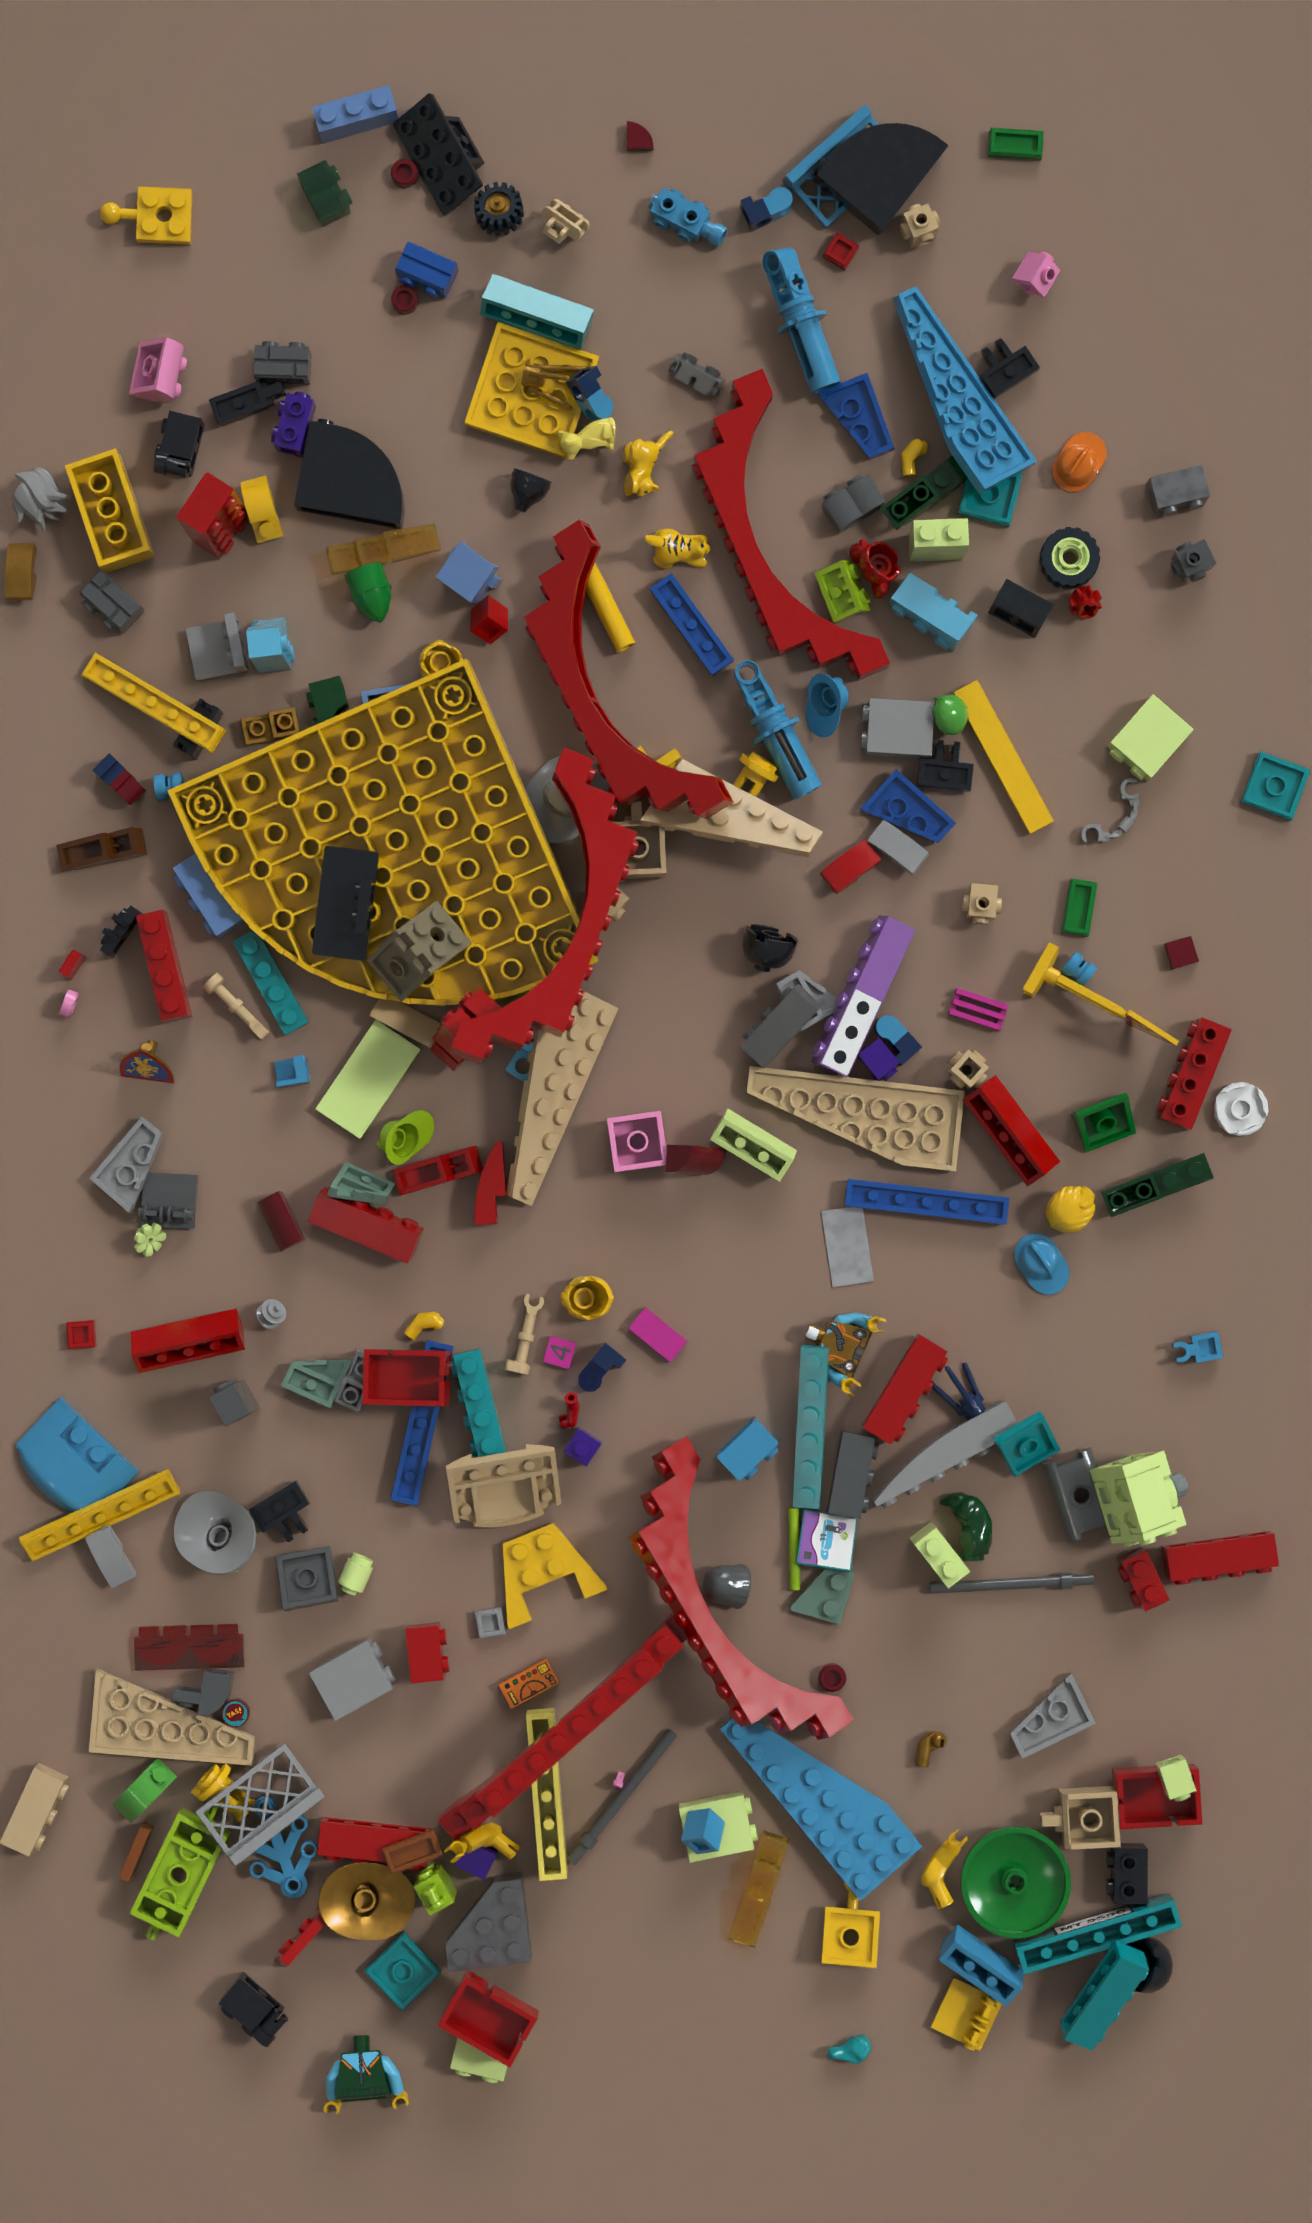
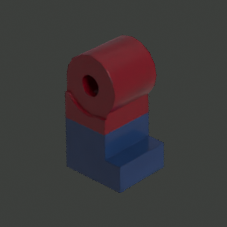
[92,753,146,805]

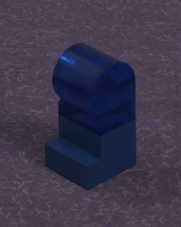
[578,1342,627,1392]

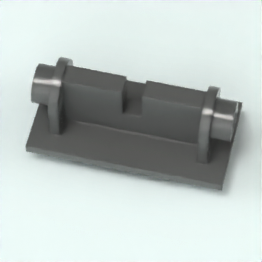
[668,352,725,398]

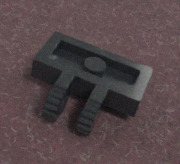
[980,338,1040,399]
[916,740,974,792]
[100,905,143,958]
[249,1480,311,1543]

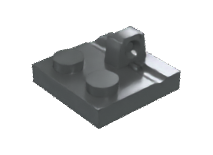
[276,1546,339,1612]

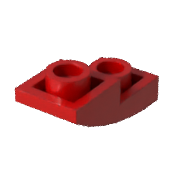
[820,839,882,894]

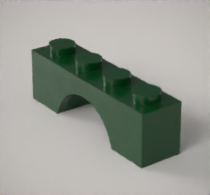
[306,676,349,725]

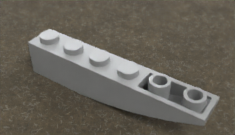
[872,1400,1018,1508]

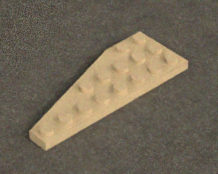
[506,989,619,1206]
[747,1066,965,1172]

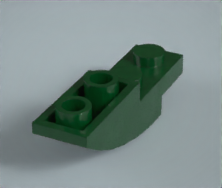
[880,456,968,530]
[1101,1153,1214,1217]

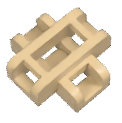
[540,199,590,244]

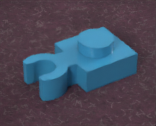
[1172,1331,1223,1363]

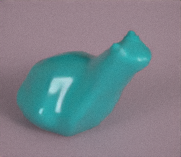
[827,2034,872,2064]

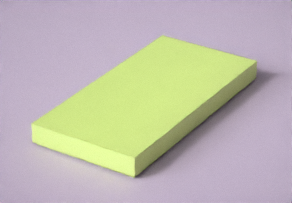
[316,1020,421,1139]

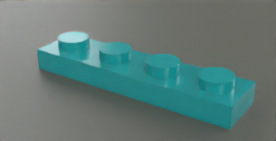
[232,930,309,1036]

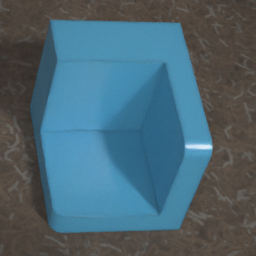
[274,1055,311,1088]
[681,1808,725,1854]

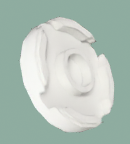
[1213,1082,1268,1136]

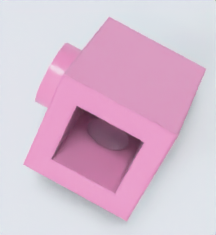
[1012,251,1061,298]

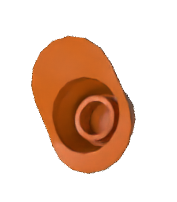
[1052,432,1107,492]

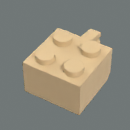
[613,801,666,879]
[1040,1786,1121,1850]

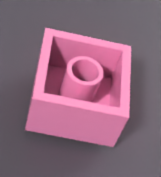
[607,1111,667,1173]

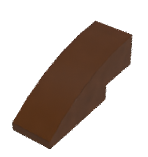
[56,827,147,872]

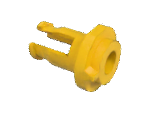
[733,751,779,797]
[191,1763,256,1822]

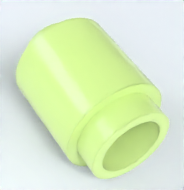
[338,1553,373,1596]

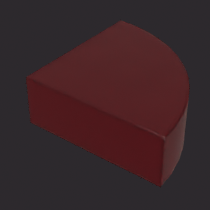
[627,121,654,151]

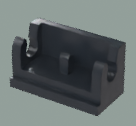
[988,579,1054,638]
[173,698,223,760]

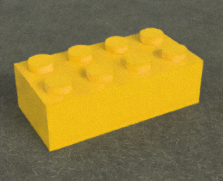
[65,448,155,574]

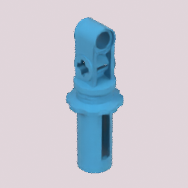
[762,247,841,394]
[734,660,822,800]

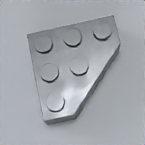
[445,1873,532,1972]

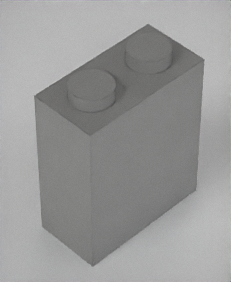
[861,698,935,759]
[309,1638,396,1721]

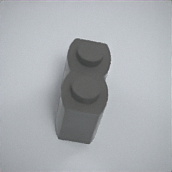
[822,475,886,534]

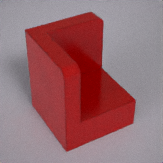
[470,595,508,645]

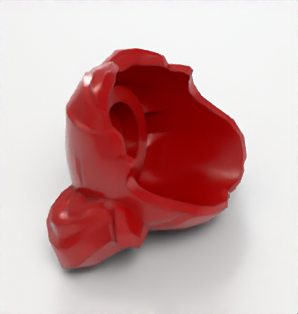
[849,539,901,599]

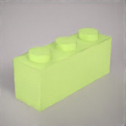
[710,1109,797,1182]

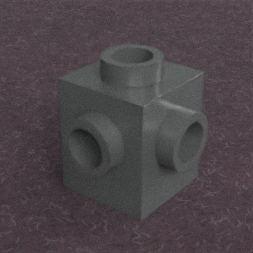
[1170,539,1216,583]

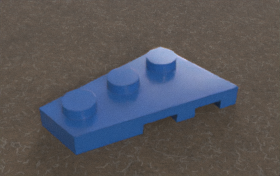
[817,373,895,460]
[860,769,956,843]

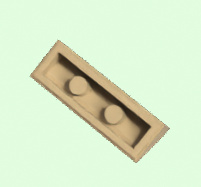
[369,999,441,1048]

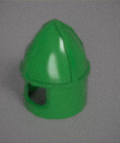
[344,563,392,623]

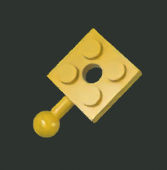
[100,186,193,245]
[821,1881,880,1968]

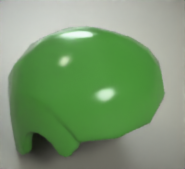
[931,694,968,735]

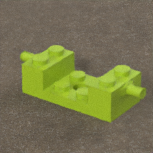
[129,1806,232,1940]

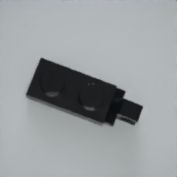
[209,381,286,427]

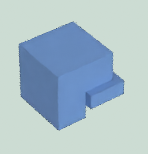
[436,541,502,603]

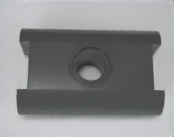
[1042,1448,1107,1542]

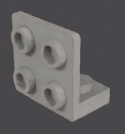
[186,612,249,681]

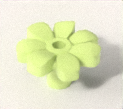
[134,1223,166,1257]

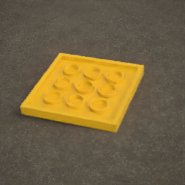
[464,322,599,459]

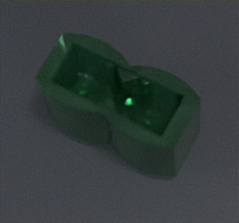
[297,160,353,227]

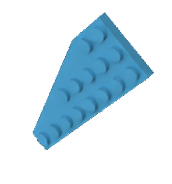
[893,286,1037,494]
[719,1718,922,1901]

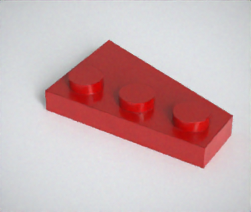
[274,1906,326,1967]

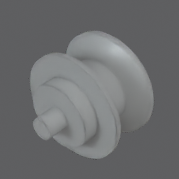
[256,1299,286,1329]

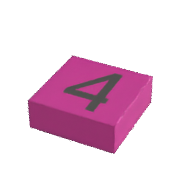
[543,1335,576,1369]

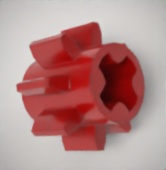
[1068,585,1102,620]

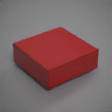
[822,232,859,271]
[59,949,86,979]
[66,1320,97,1349]

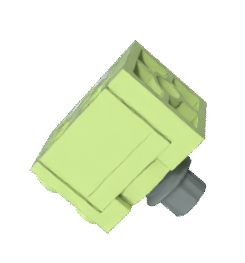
[1090,1451,1188,1547]

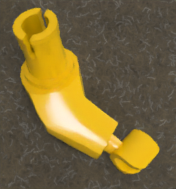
[444,1822,520,1863]
[920,1829,968,1909]

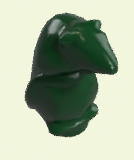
[940,1492,992,1561]

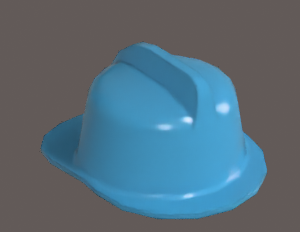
[806,673,849,737]
[1014,1233,1069,1295]

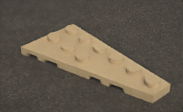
[640,759,823,858]
[89,1669,256,1766]

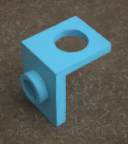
[505,1042,533,1082]

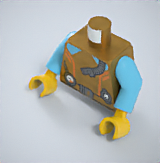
[804,1312,887,1397]

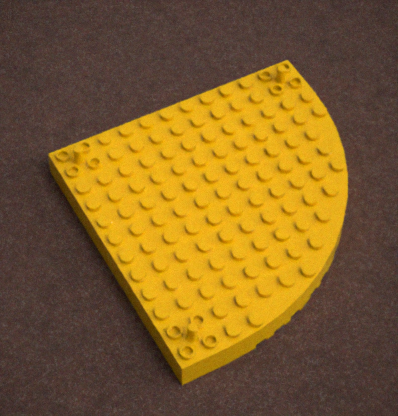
[167,659,599,1006]

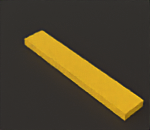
[81,652,227,754]
[953,680,1054,835]
[19,1469,181,1562]

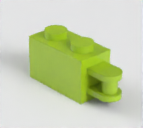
[414,1862,457,1916]

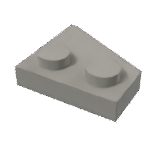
[774,970,837,1031]

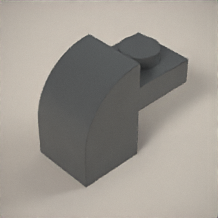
[172,1668,235,1715]

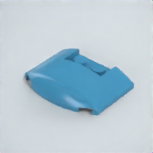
[16,1397,139,1513]

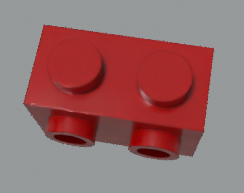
[1117,1547,1170,1612]
[405,1622,450,1684]

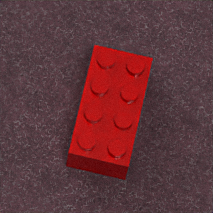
[176,471,249,559]

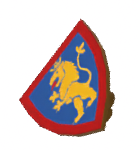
[120,1040,175,1083]

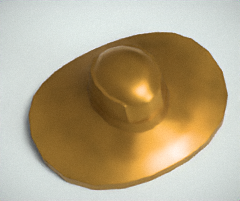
[318,1862,416,1941]

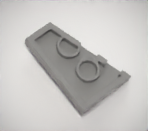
[89,1116,164,1214]
[1010,1673,1096,1759]

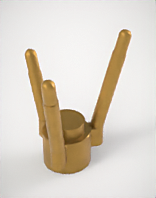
[522,363,586,411]

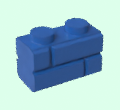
[395,241,459,299]

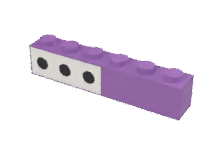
[811,915,916,1077]

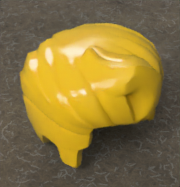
[419,639,463,678]
[1046,1186,1095,1233]
[560,1276,614,1320]

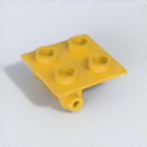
[931,1977,1002,2051]

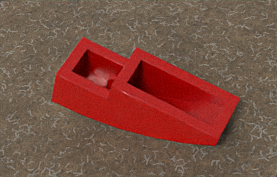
[475,1141,507,1225]
[393,1146,483,1196]

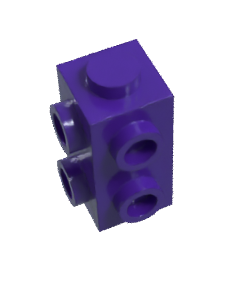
[271,392,316,458]

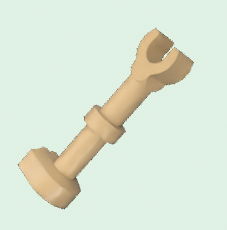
[202,972,270,1039]
[504,1294,544,1375]

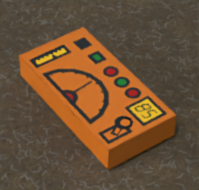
[499,1658,560,1709]

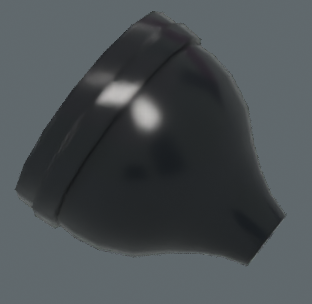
[510,468,551,513]

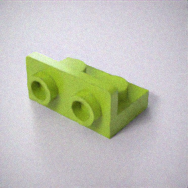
[815,560,870,623]

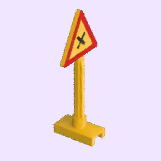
[1023,942,1179,1046]

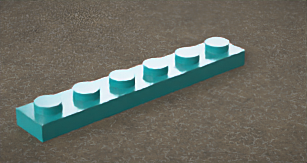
[793,1345,829,1509]

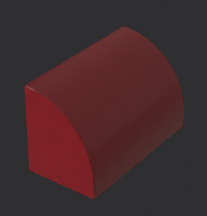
[665,1145,726,1175]
[257,1191,306,1252]

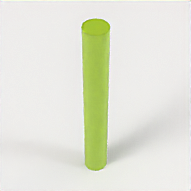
[788,1507,800,1590]

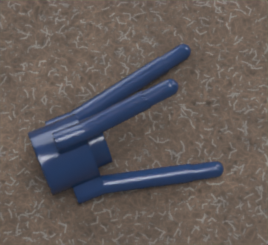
[932,1363,986,1420]

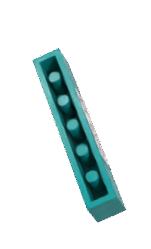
[1012,1893,1182,1974]

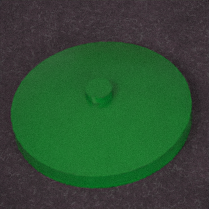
[960,1826,1071,1939]

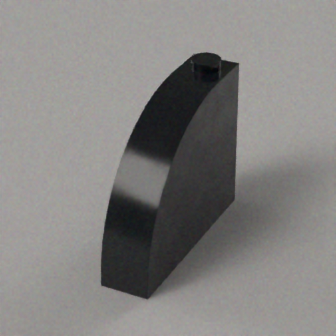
[812,123,949,235]
[294,419,404,530]

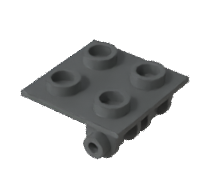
[138,1172,198,1229]

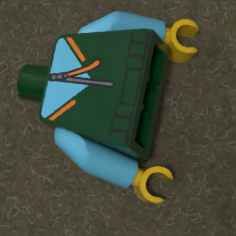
[323,2035,409,2114]

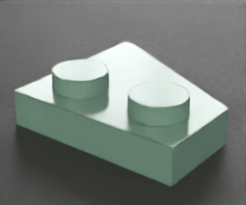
[327,1162,395,1205]
[281,1359,352,1409]
[790,1569,855,1625]

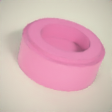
[59,989,79,1018]

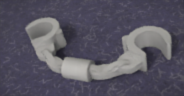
[1080,778,1140,844]

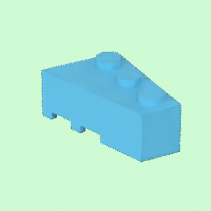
[889,573,978,651]
[246,617,295,673]

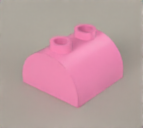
[129,337,187,403]

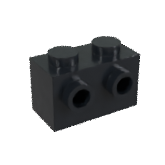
[1106,1843,1148,1904]

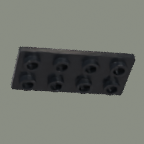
[393,93,484,215]
[312,846,379,961]

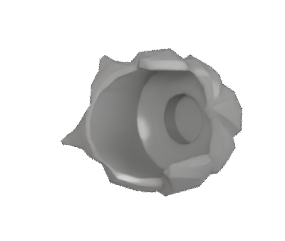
[13,467,71,531]

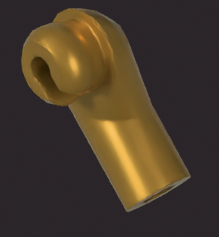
[915,1731,947,1767]

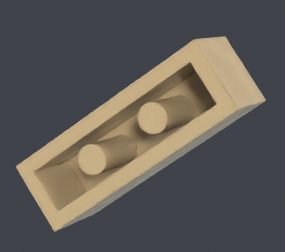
[0,1763,69,1857]

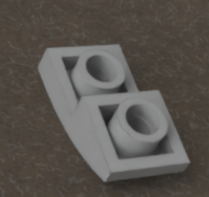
[867,820,929,875]
[334,1349,364,1412]
[85,1524,136,1588]

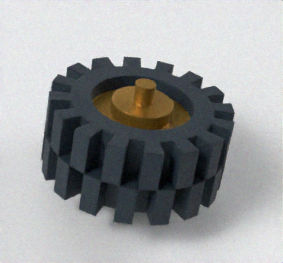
[474,182,524,236]

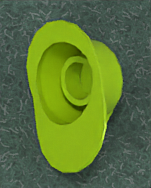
[376,1110,435,1165]

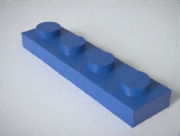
[650,573,734,677]

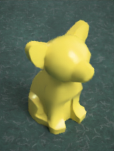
[557,418,616,460]

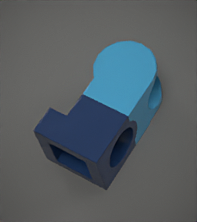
[740,187,793,232]
[565,366,613,420]
[875,1015,922,1067]

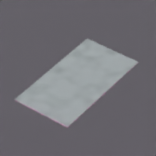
[821,1207,874,1287]

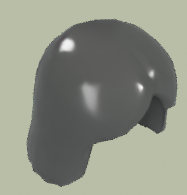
[703,1564,751,1609]

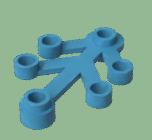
[243,1795,318,1898]

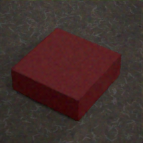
[1164,936,1199,970]

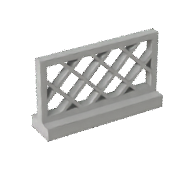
[195,1743,325,1866]

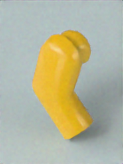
[901,439,928,478]
[404,1311,444,1340]

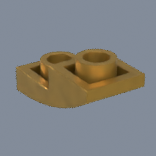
[5,543,37,600]
[240,707,300,747]

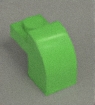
[112,1758,177,1823]

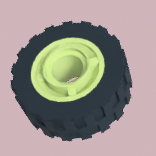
[1039,527,1100,589]

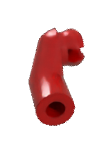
[559,1392,580,1429]

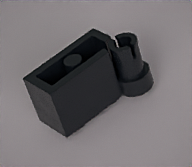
[154,411,205,478]
[218,1972,288,2047]

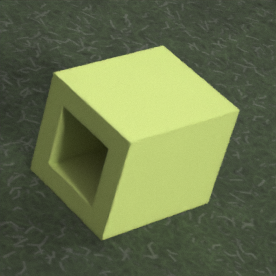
[1155,1755,1196,1801]

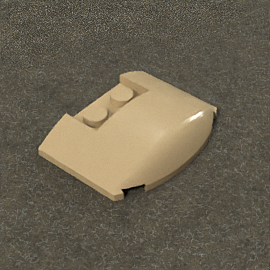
[446,1445,562,1527]

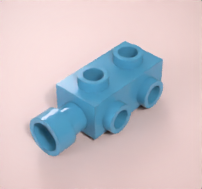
[648,188,728,247]

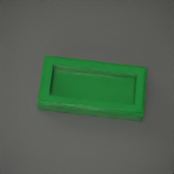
[988,127,1044,160]
[1061,878,1098,937]

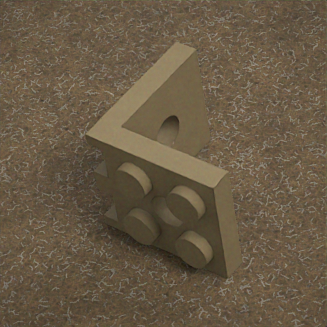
[366,901,472,1002]

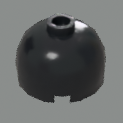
[742,924,798,972]
[1126,1937,1173,1993]

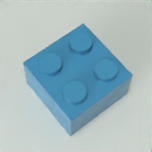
[716,1416,779,1482]

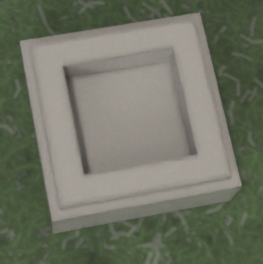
[474,1606,506,1639]

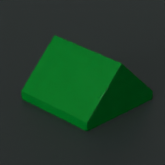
[1071,1093,1136,1153]

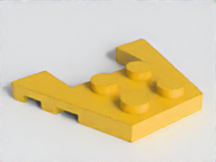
[503,1522,608,1629]

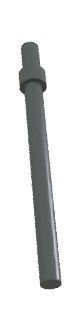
[930,1572,1094,1594]
[567,1729,677,1865]

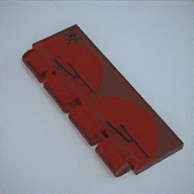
[134,1624,245,1671]

